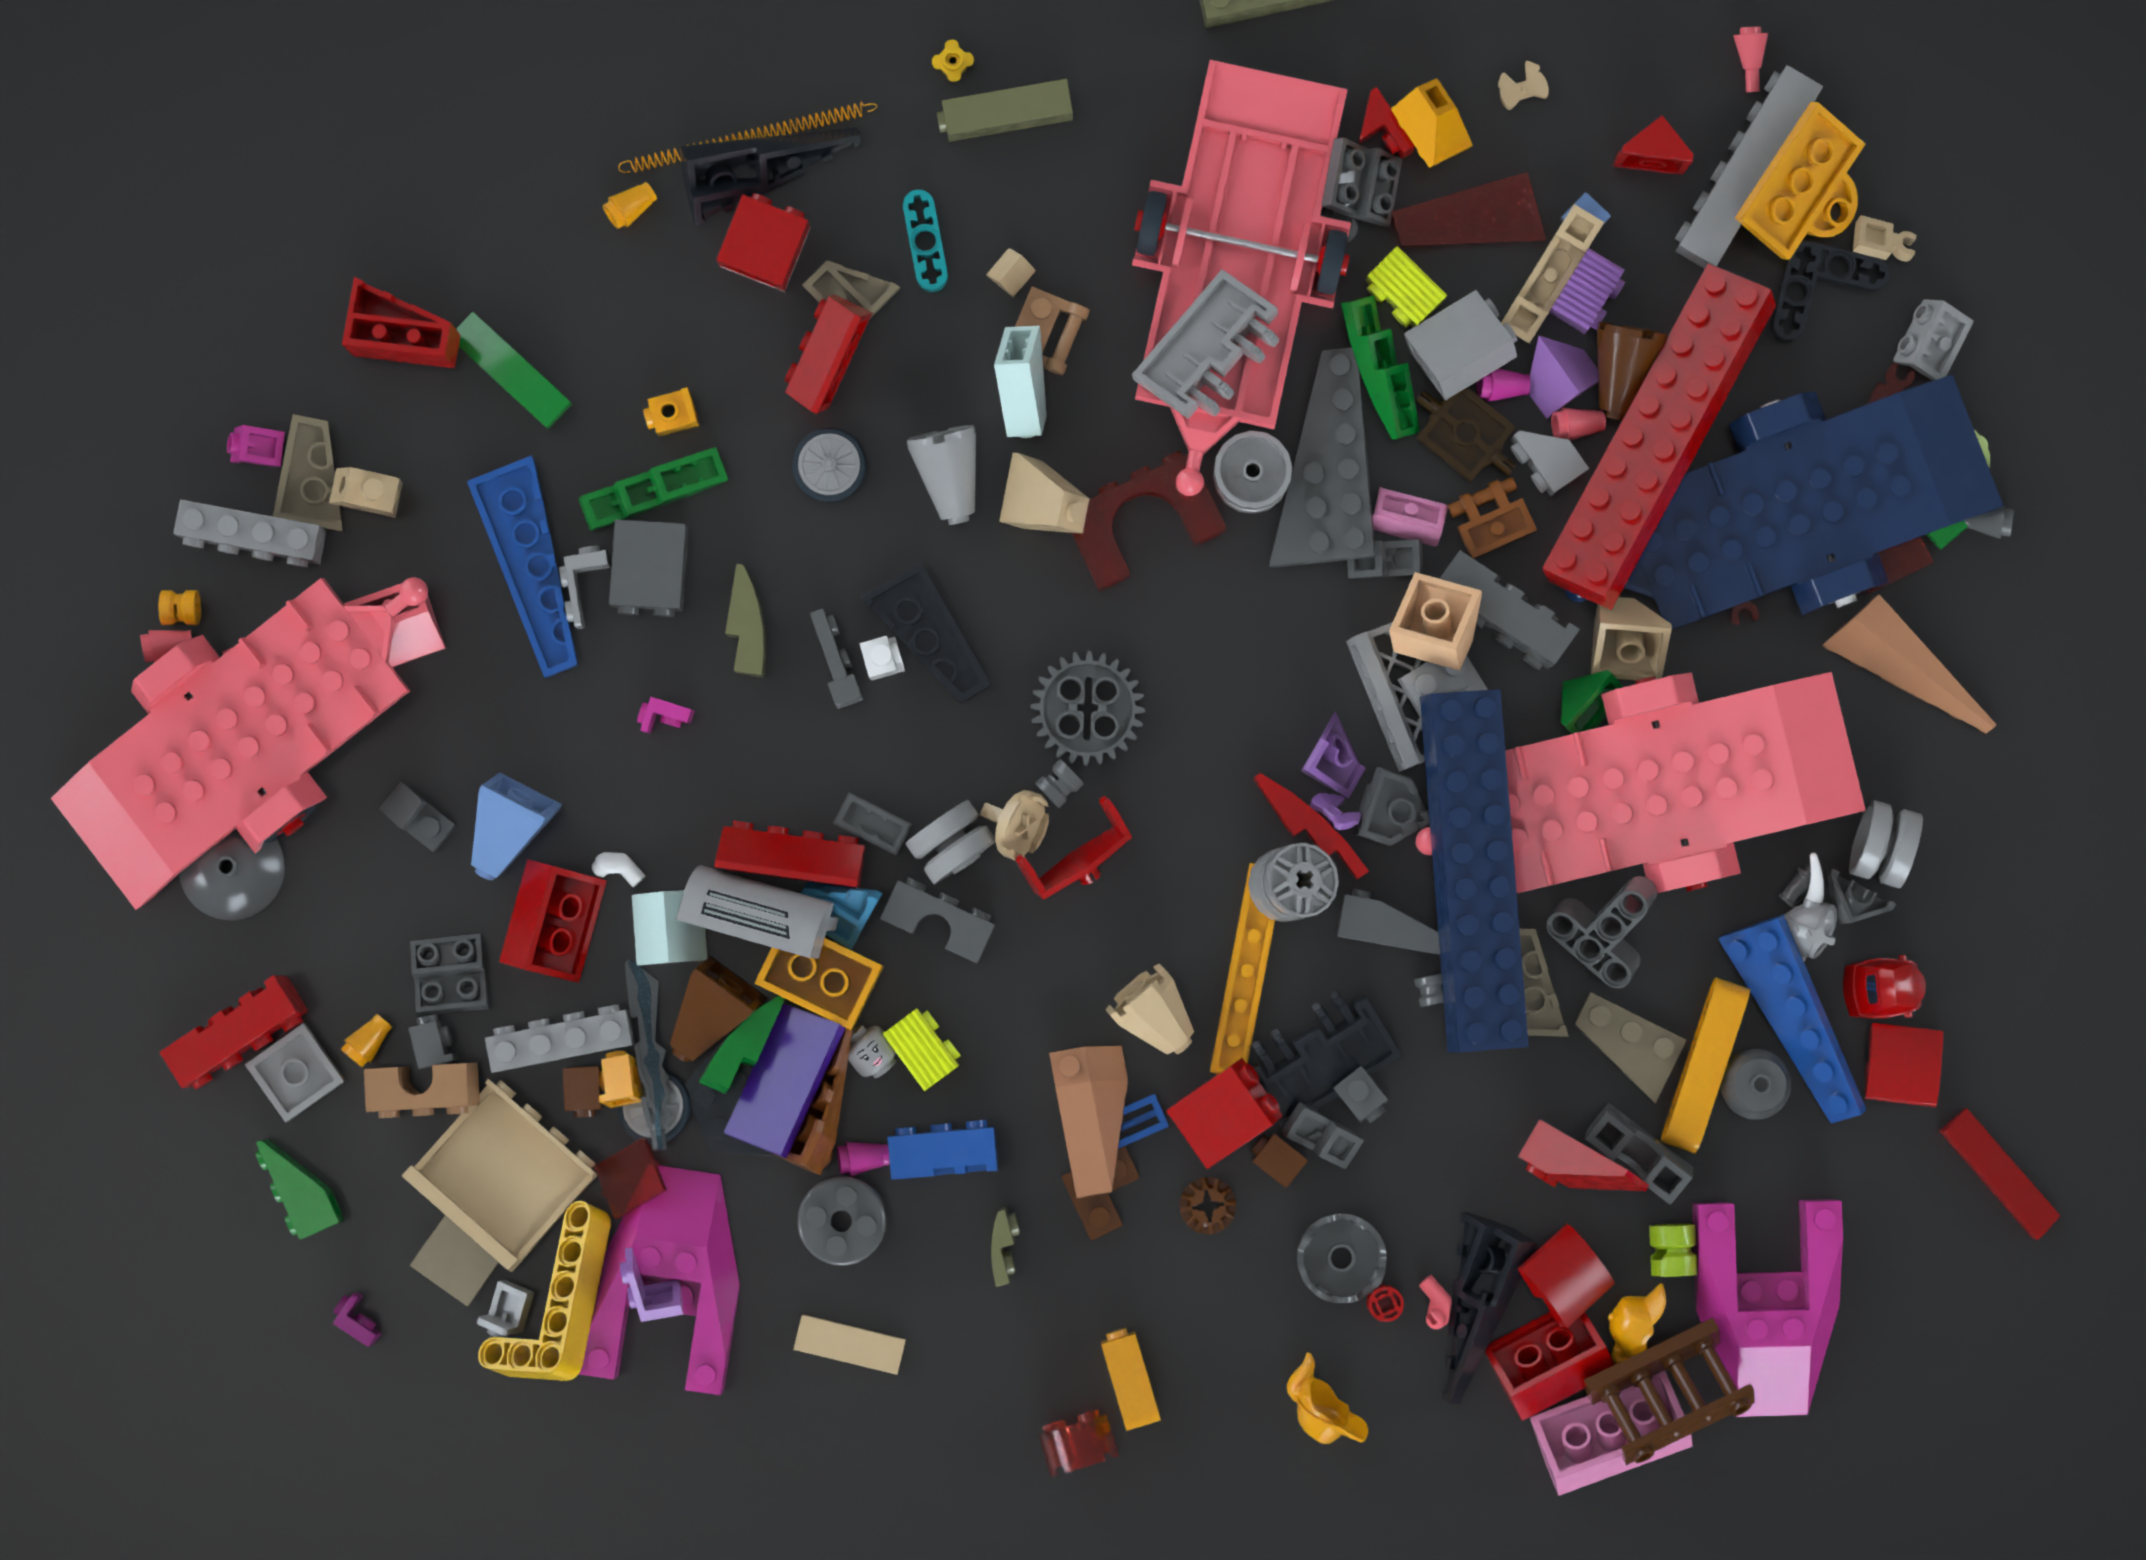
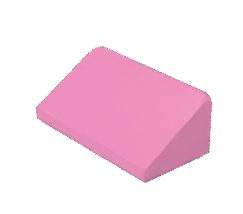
[1372,487,1447,546]

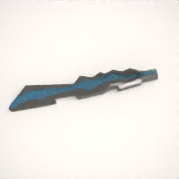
[625,960,671,1151]

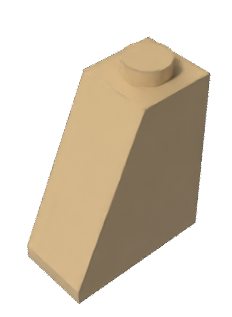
[999,453,1089,534]

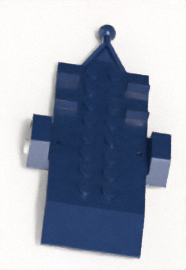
[1564,374,2004,631]

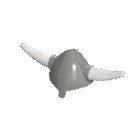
[1784,853,1837,961]

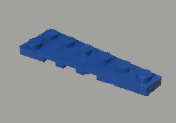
[467,455,579,678]
[1719,914,1867,1123]

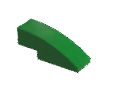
[699,996,785,1094]

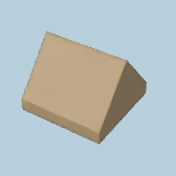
[986,248,1036,298]

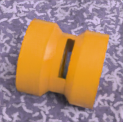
[158,590,201,625]

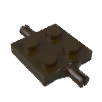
[1415,387,1517,483]

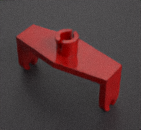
[1015,796,1132,900]

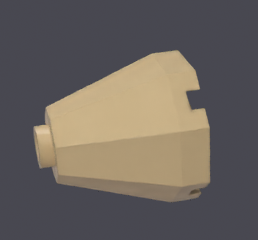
[1106,964,1194,1055]

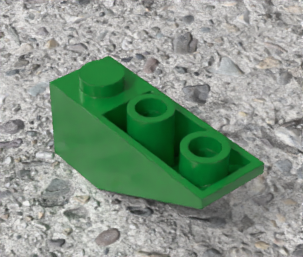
[255,1139,345,1240]

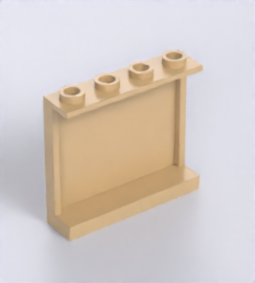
[402,1079,598,1272]

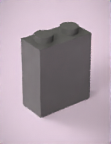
[609,519,689,617]

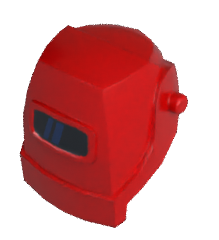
[1843,955,1926,1019]

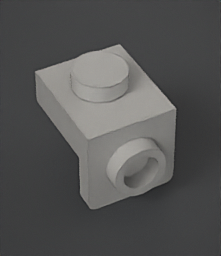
[476,1280,535,1338]

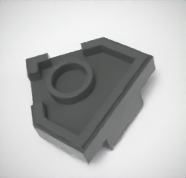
[1355,767,1430,846]

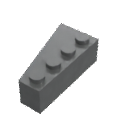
[1439,550,1580,670]

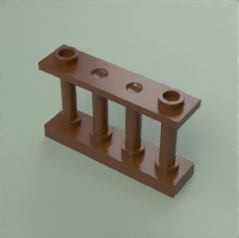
[1584,1318,1755,1465]

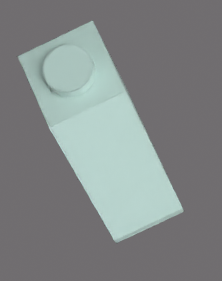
[994,326,1047,438]

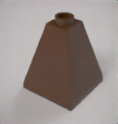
[669,956,768,1062]

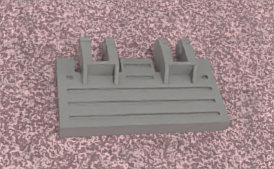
[1132,269,1279,419]

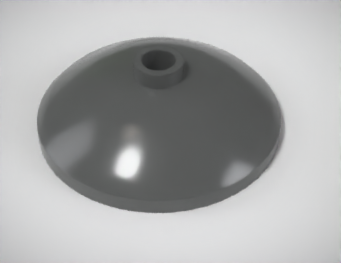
[179,829,286,921]

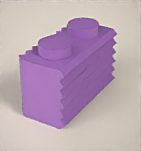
[1549,248,1625,334]

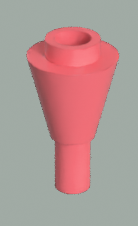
[1733,26,1768,93]

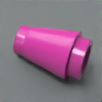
[1476,368,1530,402]
[837,1142,890,1177]

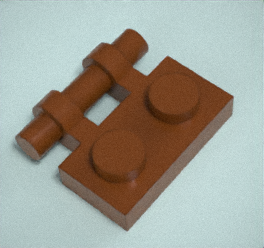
[1447,477,1537,559]

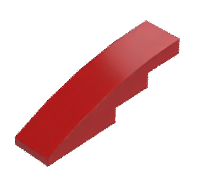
[1253,773,1369,880]

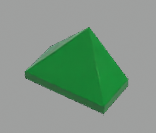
[1561,670,1624,734]

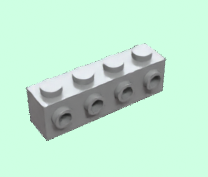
[173,499,327,568]
[485,1004,636,1073]

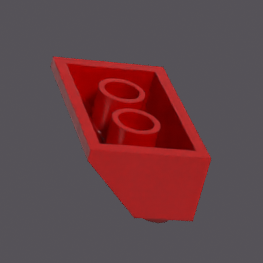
[784,294,873,414]
[499,859,607,983]
[1485,1312,1614,1421]

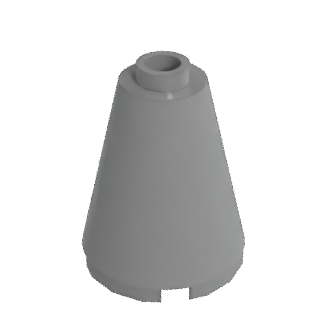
[906,425,976,525]

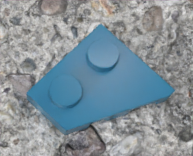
[801,881,883,950]

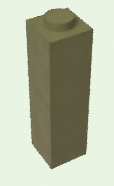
[937,79,1073,142]

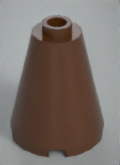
[1597,321,1668,420]

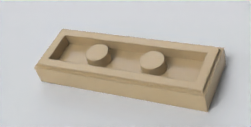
[793,1314,906,1375]

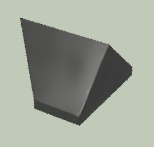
[1824,869,1896,924]

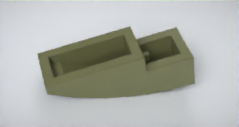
[725,564,766,678]

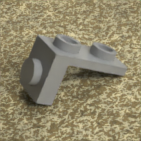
[559,546,612,629]

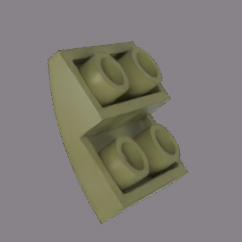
[991,1206,1020,1287]

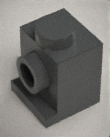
[408,1014,458,1069]

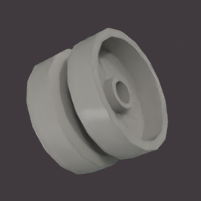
[1213,431,1292,514]
[905,800,995,885]
[1849,800,1923,888]

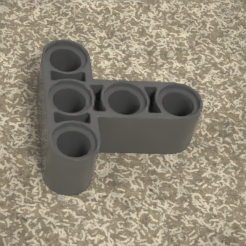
[1546,876,1657,988]

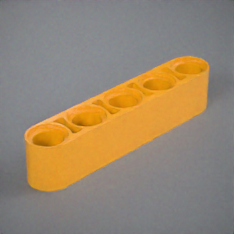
[1661,977,1750,1154]

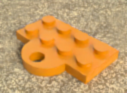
[1734,102,1865,260]

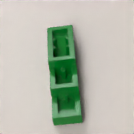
[1341,295,1420,439]
[457,312,572,429]
[578,447,728,532]

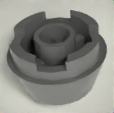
[1720,1048,1791,1120]

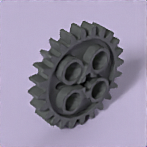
[1030,651,1145,766]

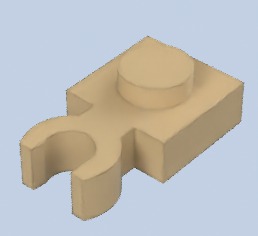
[1853,215,1917,262]

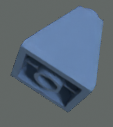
[471,772,562,880]

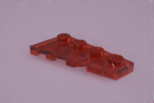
[1391,172,1546,246]

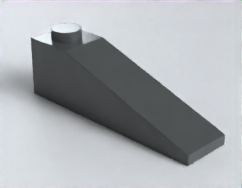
[1336,889,1440,955]

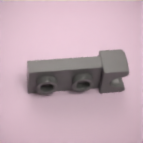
[810,608,863,709]

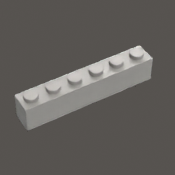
[1675,65,1823,269]

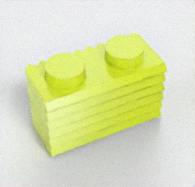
[1366,246,1447,328]
[883,1008,961,1091]

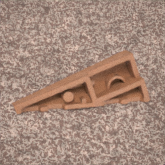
[1822,594,1997,734]

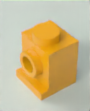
[643,387,700,437]
[599,1051,644,1108]

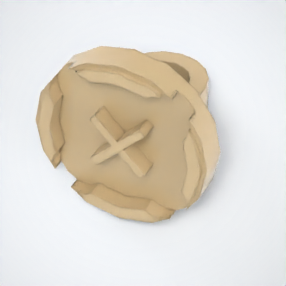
[979,790,1049,860]

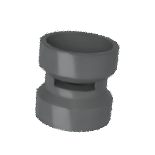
[1035,759,1084,808]

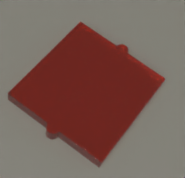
[594,1138,667,1219]

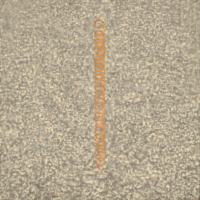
[618,102,877,173]

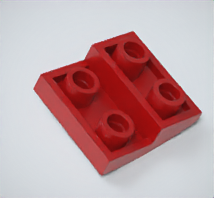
[1864,1023,1943,1107]
[1518,1224,1615,1328]

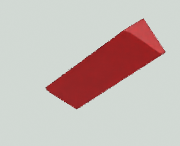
[1939,1108,2061,1240]

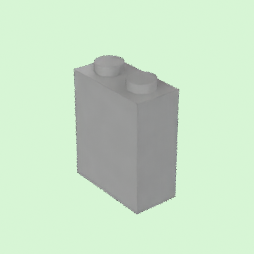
[1404,290,1518,401]

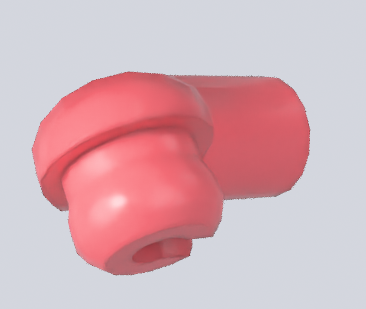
[1418,1274,1452,1329]

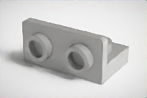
[1893,299,1974,381]

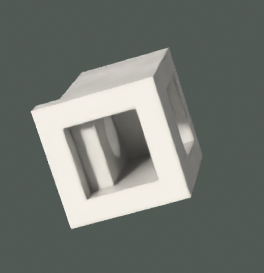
[859,636,905,681]

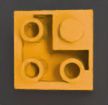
[1391,78,1473,168]

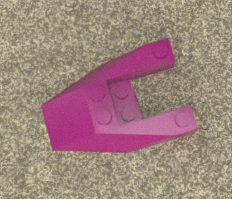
[579,1164,740,1395]
[1692,1199,1843,1417]

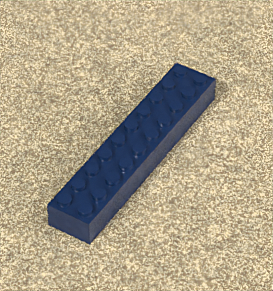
[1420,689,1529,1052]

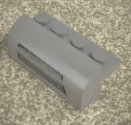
[676,865,839,958]

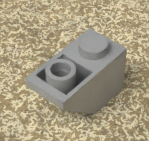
[1510,431,1589,497]

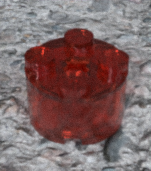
[1039,1410,1119,1477]

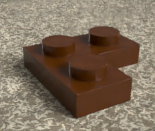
[1061,1146,1140,1241]

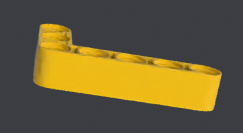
[478,1201,611,1381]

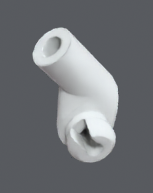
[592,852,646,887]

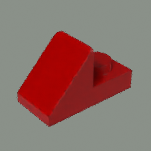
[1358,87,1415,159]

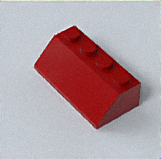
[714,821,866,888]

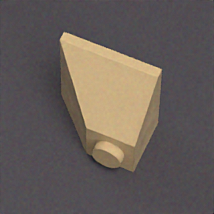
[1591,597,1672,680]

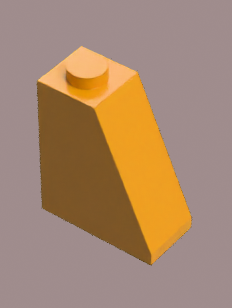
[1101,1328,1161,1431]

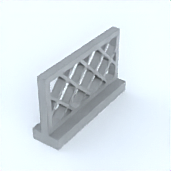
[1346,622,1425,772]

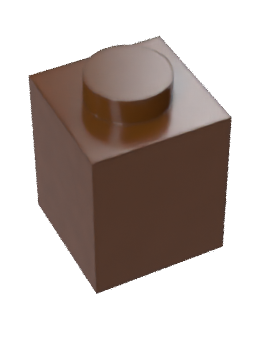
[563,1066,604,1117]
[1251,1133,1308,1188]

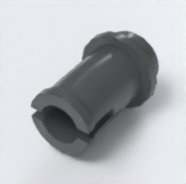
[1778,864,1811,908]

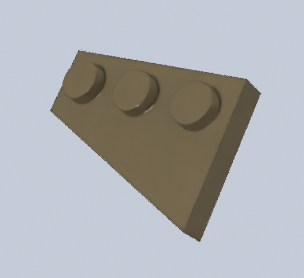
[273,414,343,533]
[1519,929,1569,1037]
[1574,992,1686,1104]

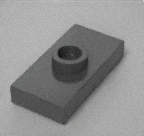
[833,792,913,856]

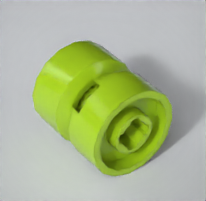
[1649,1223,1698,1277]

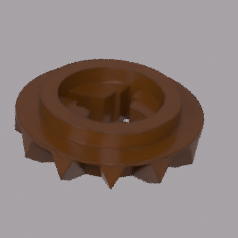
[1179,1177,1236,1234]

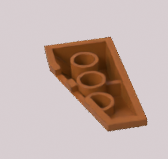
[772,1028,852,1175]

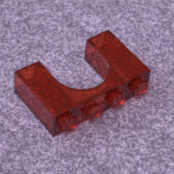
[1070,451,1227,592]

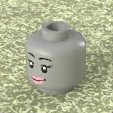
[848,1025,897,1079]

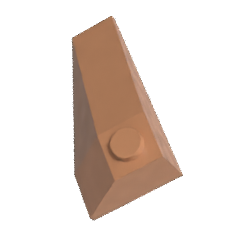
[1049,1046,1128,1199]

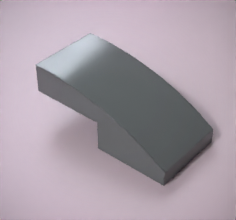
[1347,539,1424,579]
[1281,1102,1364,1170]

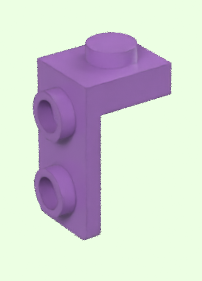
[620,1247,683,1322]

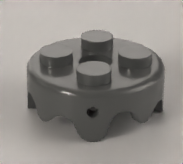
[797,1175,887,1266]
[1297,1213,1387,1303]

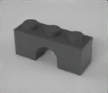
[880,877,996,964]
[1585,1102,1694,1205]

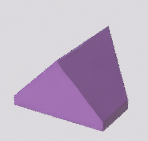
[1529,336,1598,419]
[1301,711,1366,799]

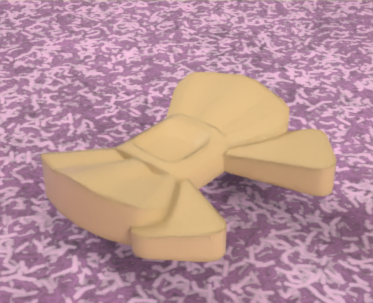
[1498,61,1549,110]

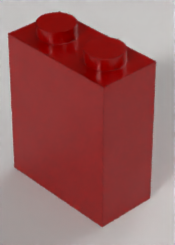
[1166,1058,1283,1169]

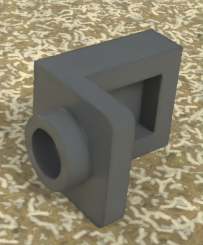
[1333,1066,1388,1123]

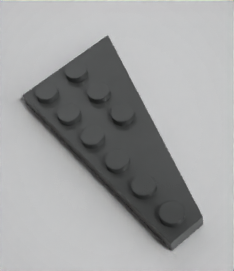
[1269,347,1376,568]

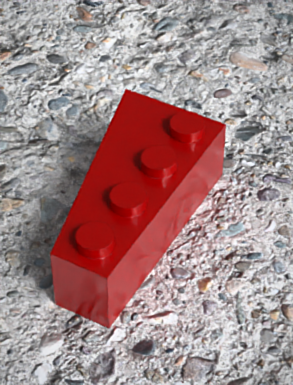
[159,975,309,1090]

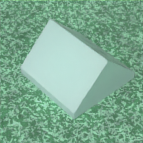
[632,890,708,966]

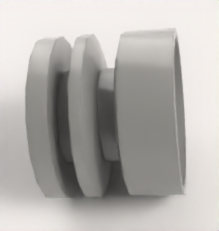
[1248,843,1339,922]

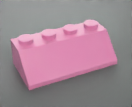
[1530,1370,1693,1496]

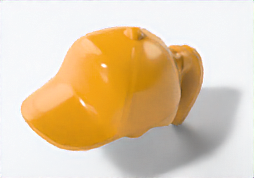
[1608,1283,1666,1364]
[1287,1352,1368,1444]

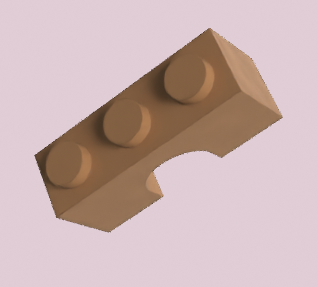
[364,1062,480,1118]

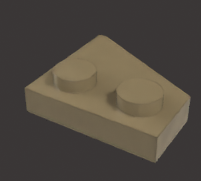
[802,260,900,319]

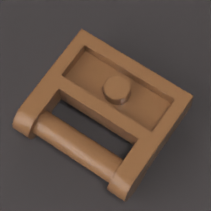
[1015,286,1090,376]

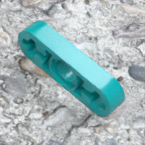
[903,190,948,292]

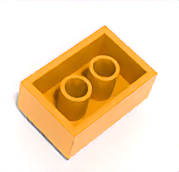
[754,938,884,1030]

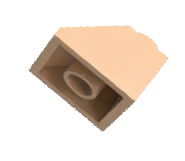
[1389,572,1482,671]

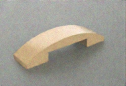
[1501,204,1604,344]

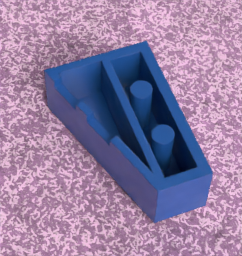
[887,1120,999,1180]

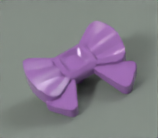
[1310,793,1361,830]

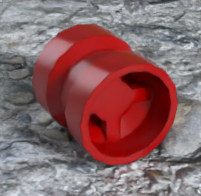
[1366,1284,1404,1322]

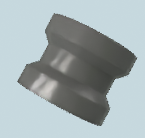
[1414,973,1444,1007]

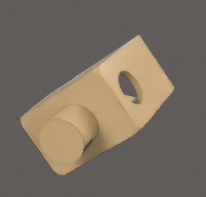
[329,467,403,518]

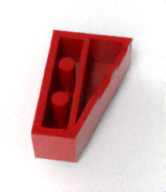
[342,277,461,369]

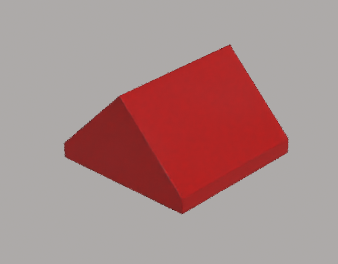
[1613,115,1694,175]

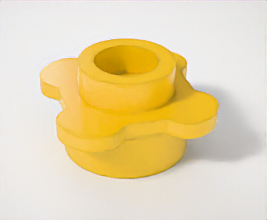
[932,40,974,82]

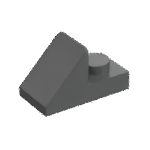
[379,781,457,853]

